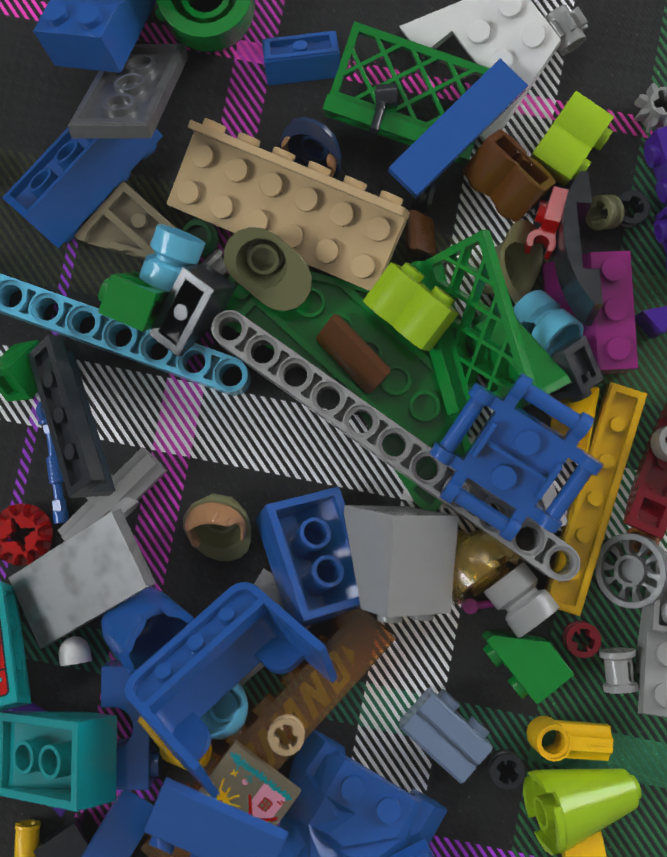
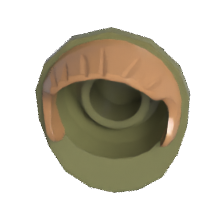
[183,493,252,561]

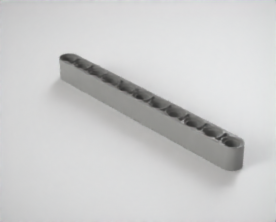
[212,310,580,581]

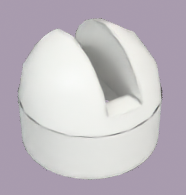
[58,636,92,666]

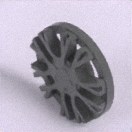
[595,533,667,609]

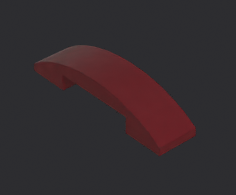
[623,402,667,540]

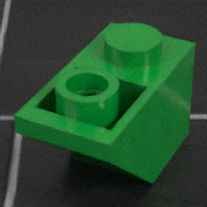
[481,630,575,705]

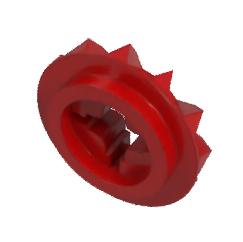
[0,503,53,566]

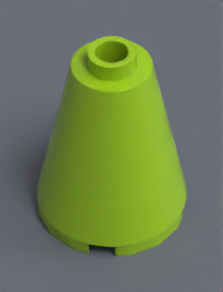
[523,768,642,856]

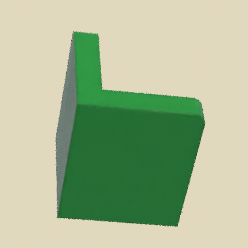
[0,340,40,402]

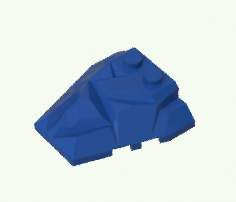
[278,727,448,857]

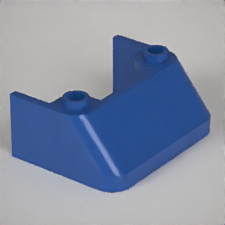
[125,582,338,798]

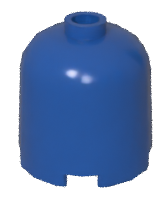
[101,586,194,676]

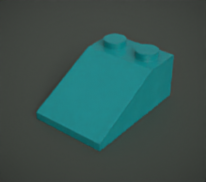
[0,711,117,812]

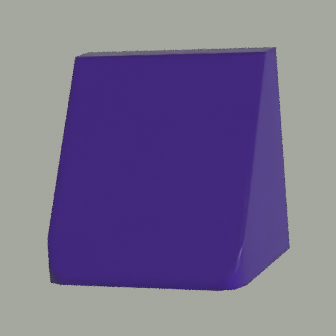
[635,306,667,339]

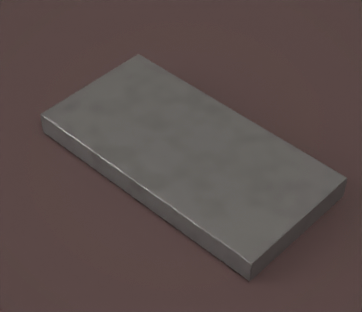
[68,44,188,138]
[8,509,156,649]

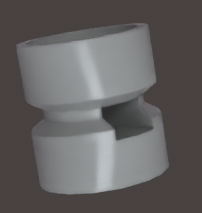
[484,561,560,638]

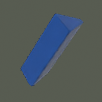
[262,31,340,85]

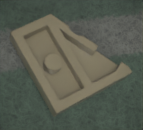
[74,181,176,259]

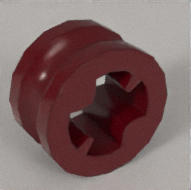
[562,620,601,658]

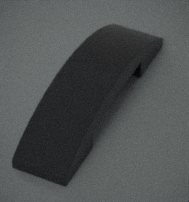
[553,171,603,326]

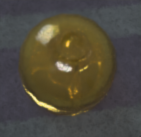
[452,529,519,605]

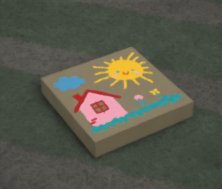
[198,740,301,826]

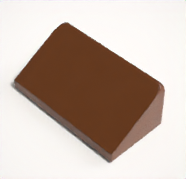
[316,314,391,394]

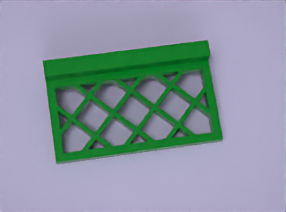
[323,21,490,166]
[410,230,536,415]

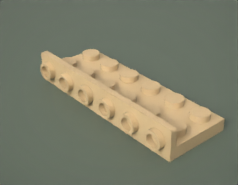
[167,118,410,291]

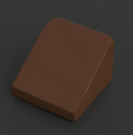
[405,210,436,258]

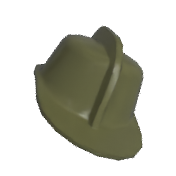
[482,219,543,303]
[224,227,312,311]

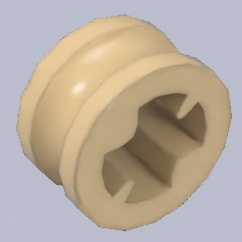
[267,714,305,756]

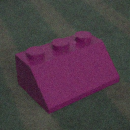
[542,251,638,375]

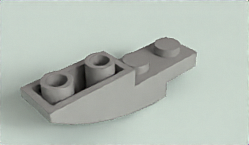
[635,552,667,718]

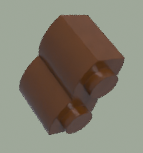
[462,129,556,222]

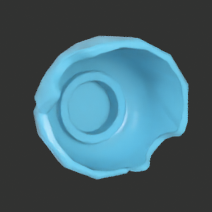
[200,683,248,739]

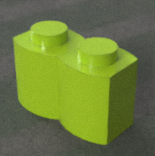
[530,91,614,187]
[363,262,459,351]

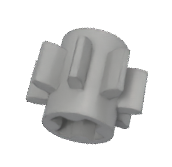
[545,5,589,56]
[634,83,667,133]

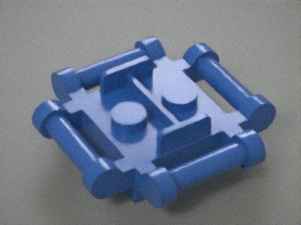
[429,373,604,542]

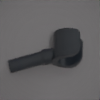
[369,84,397,134]

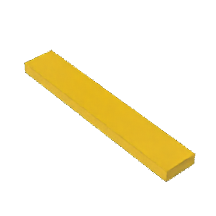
[544,382,647,616]

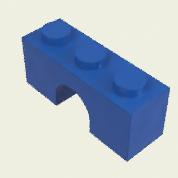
[101,660,162,790]

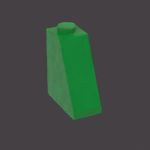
[465,313,571,409]

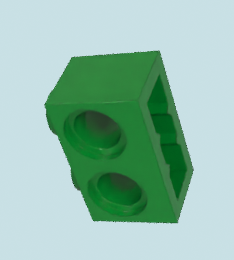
[98,271,170,332]

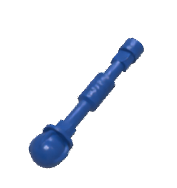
[36,401,69,524]

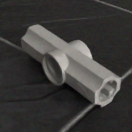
[58,447,167,541]

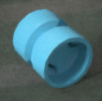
[139,224,205,292]
[513,290,584,357]

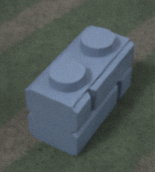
[399,687,493,784]

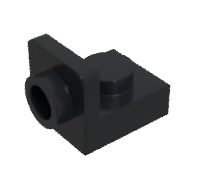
[550,336,604,403]

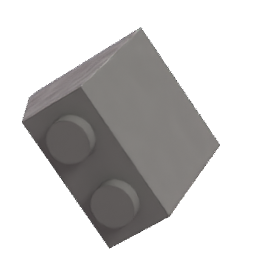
[344,505,458,623]

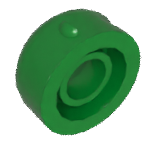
[155,0,255,53]

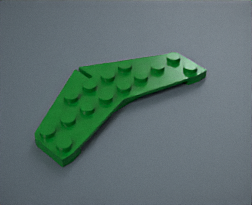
[224,271,471,511]

